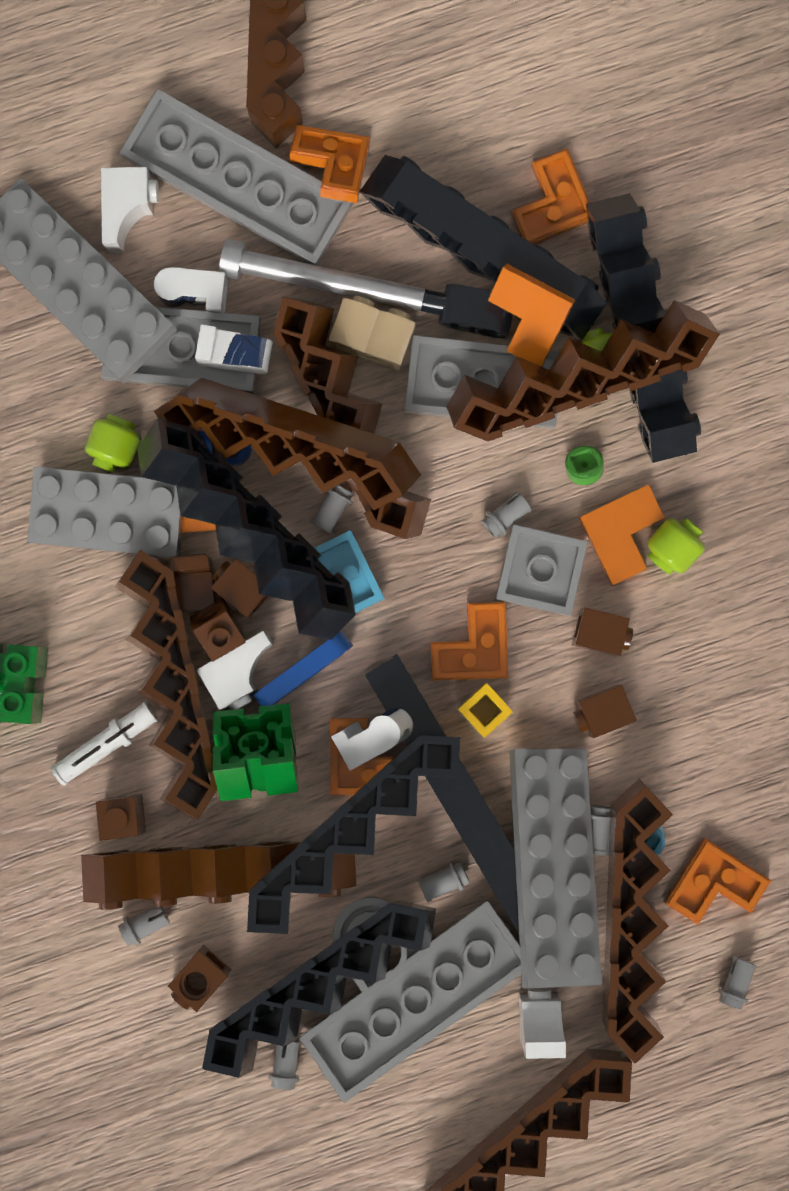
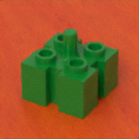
[0,644,48,724]
[213,703,298,801]

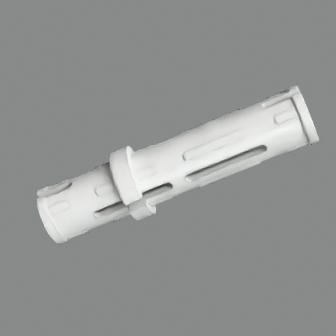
[50,701,159,786]

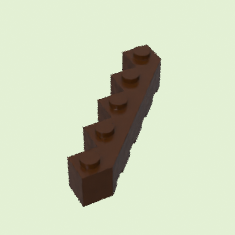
[246,0,307,148]
[273,296,431,539]
[446,300,720,441]
[154,378,421,510]
[115,550,218,820]
[602,778,673,1063]
[81,841,357,910]
[426,1048,632,1191]

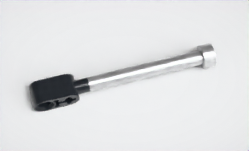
[219,239,513,339]

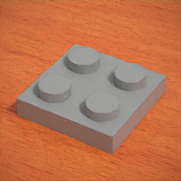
[495,524,588,616]

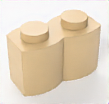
[328,296,416,371]

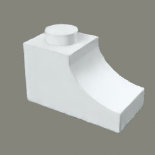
[101,167,159,253]
[197,631,274,710]
[519,988,566,1059]

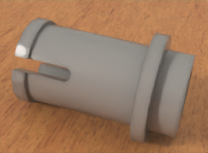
[311,485,353,534]
[481,492,531,538]
[591,805,611,855]
[418,862,470,902]
[118,906,171,946]
[718,956,757,1010]
[268,1040,300,1090]

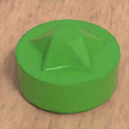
[565,446,604,485]

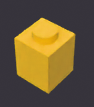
[457,683,513,738]

